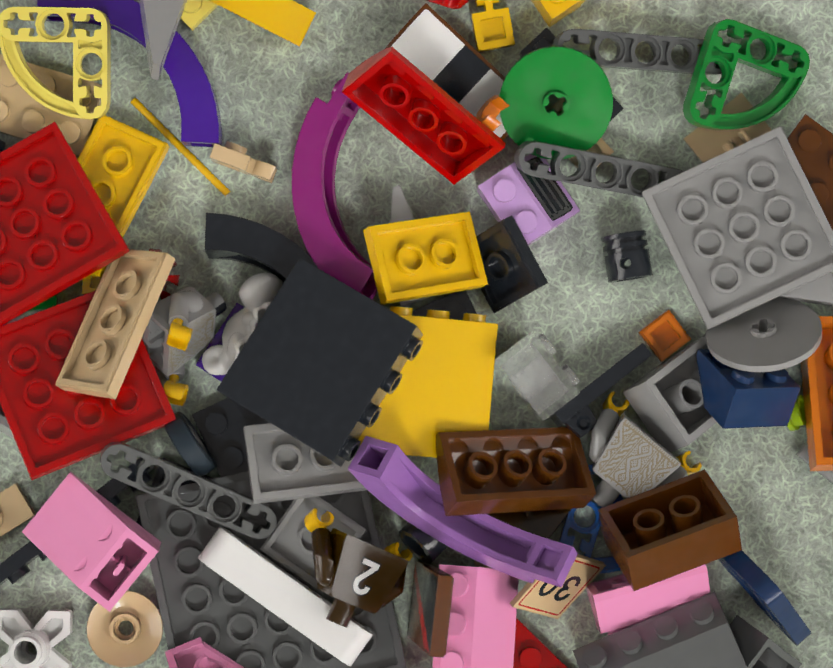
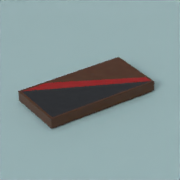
[407,561,454,658]

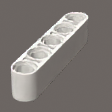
[198,526,373,666]

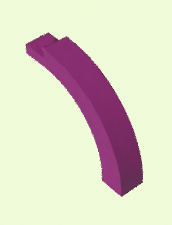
[292,72,377,299]

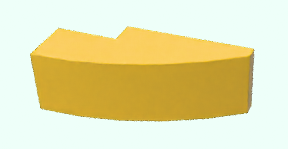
[209,0,316,47]

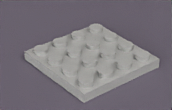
[642,126,833,330]

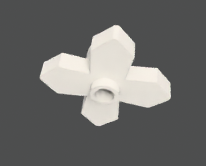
[0,609,73,668]

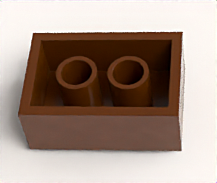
[598,469,742,591]

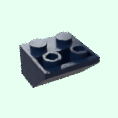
[696,349,801,429]

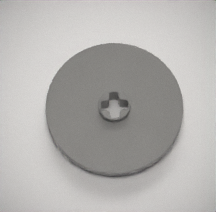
[706,297,822,372]

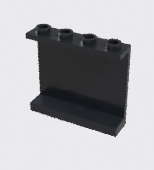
[216,258,423,467]

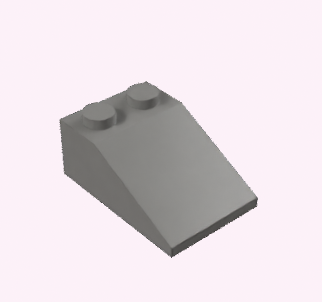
[623,333,717,452]

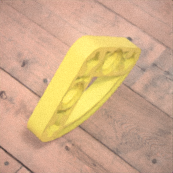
[0,7,111,119]

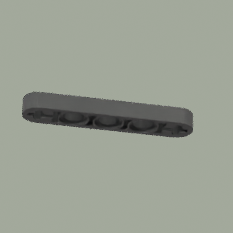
[553,29,726,76]
[514,140,685,197]
[100,441,277,539]

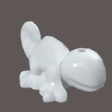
[202,273,283,375]

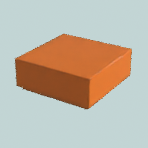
[638,310,691,362]

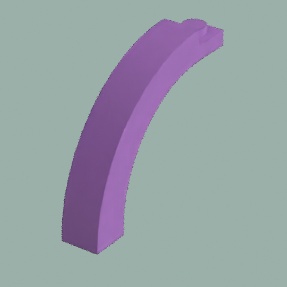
[348,436,578,587]

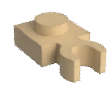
[210,141,277,183]

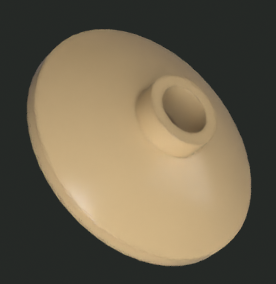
[87,591,163,667]

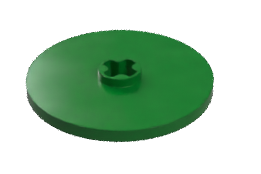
[499,46,613,159]

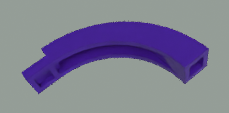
[37,0,222,147]

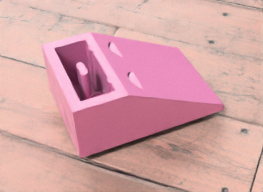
[22,471,161,612]

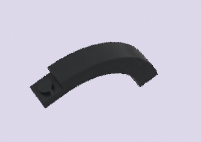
[204,213,319,282]

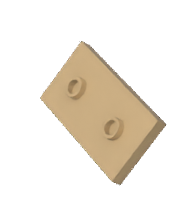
[55,249,175,399]

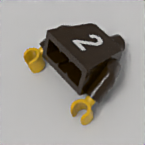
[304,508,413,628]

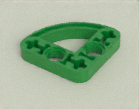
[683,19,810,130]

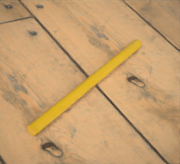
[130,98,230,196]

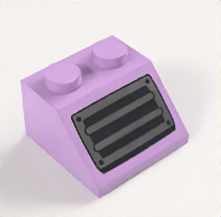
[477,154,580,246]

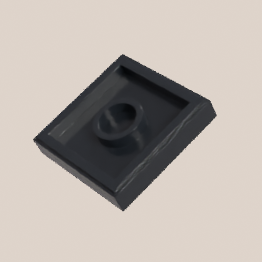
[476,216,548,313]

